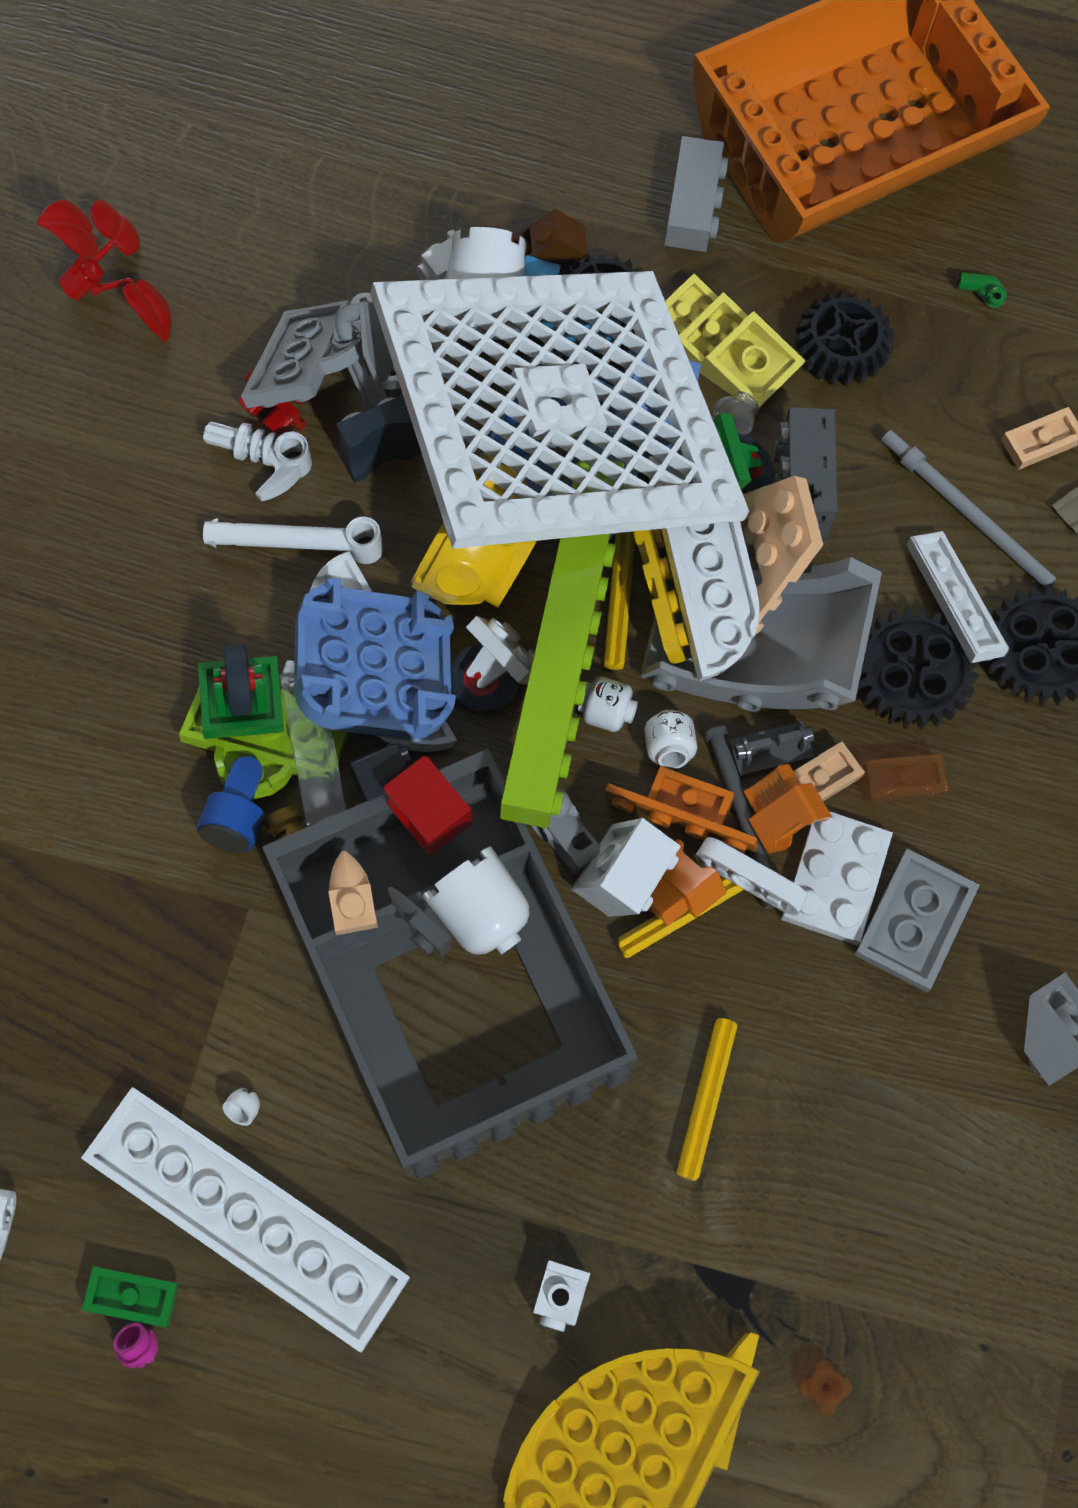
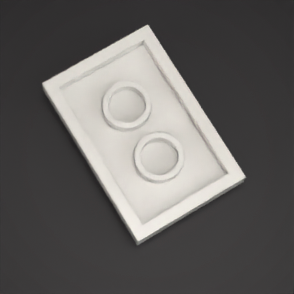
[781,811,893,946]

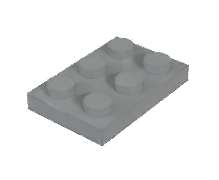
[854,848,980,993]

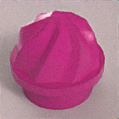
[113,1322,159,1369]

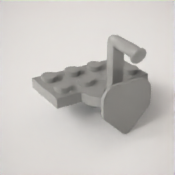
[241,300,393,410]

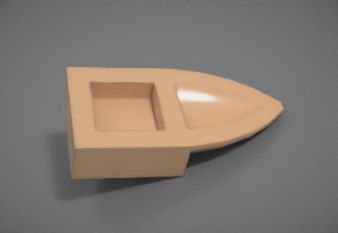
[328,851,378,935]

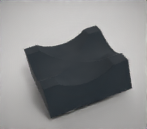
[336,395,421,483]

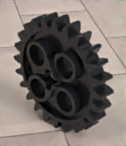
[987,586,1078,706]
[857,607,979,730]

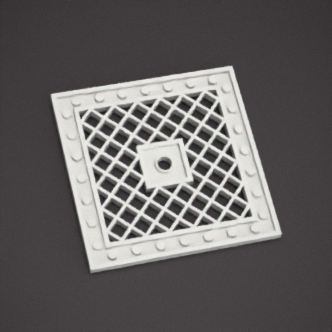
[370,271,750,549]

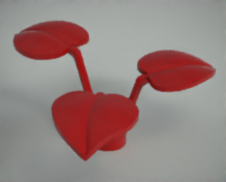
[36,200,171,343]

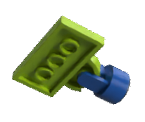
[179,686,350,853]

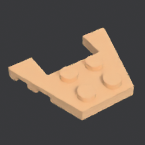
[740,476,823,634]

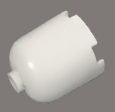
[422,846,529,955]

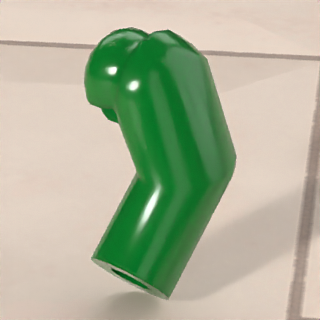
[957,271,1007,308]

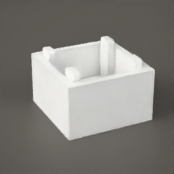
[571,818,681,917]

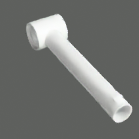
[203,517,384,564]

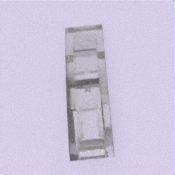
[280,673,346,825]

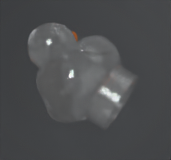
[711,391,759,436]

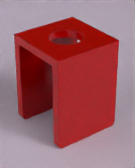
[384,756,472,857]

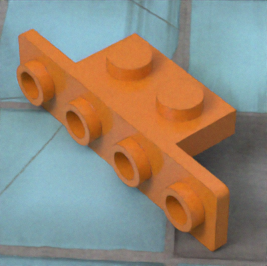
[605,766,758,854]

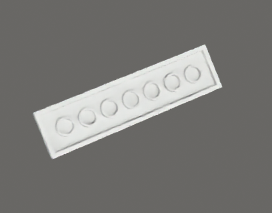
[81,1087,411,1353]

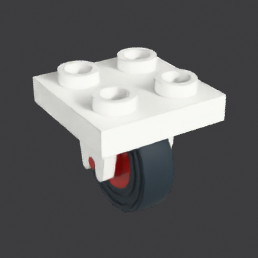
[451,616,535,713]

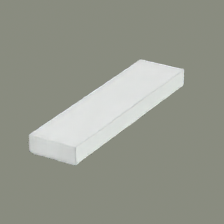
[906,531,1009,663]

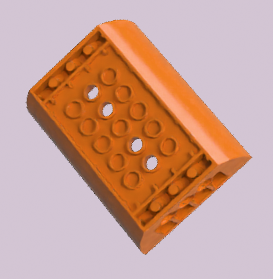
[694,0,1050,242]

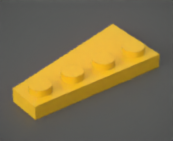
[633,529,689,665]

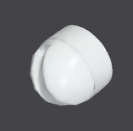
[223,1088,260,1126]

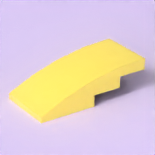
[665,274,806,411]

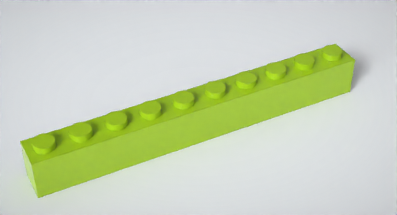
[500,459,627,829]

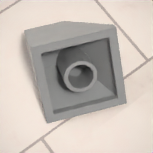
[1024,972,1078,1086]

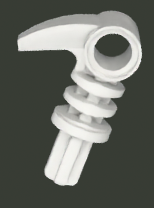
[203,422,312,501]

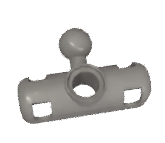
[505,779,600,875]

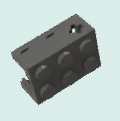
[772,407,837,545]

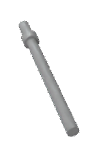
[881,430,1056,589]

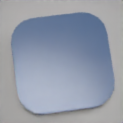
[294,578,456,740]

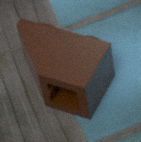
[511,209,588,272]

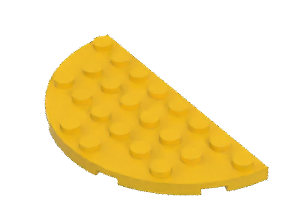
[503,1348,760,1508]

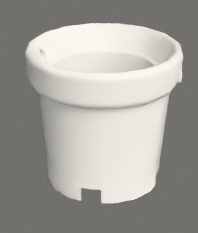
[436,227,526,340]

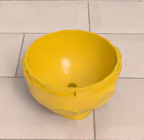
[410,453,536,608]

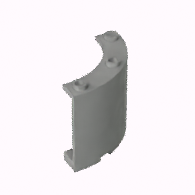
[640,557,882,711]

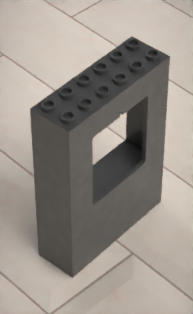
[263,749,638,1179]

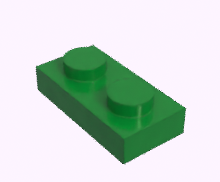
[82,1266,180,1328]

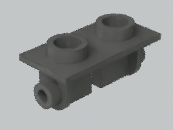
[729,721,815,776]

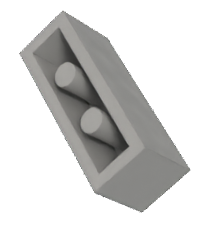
[665,136,728,252]

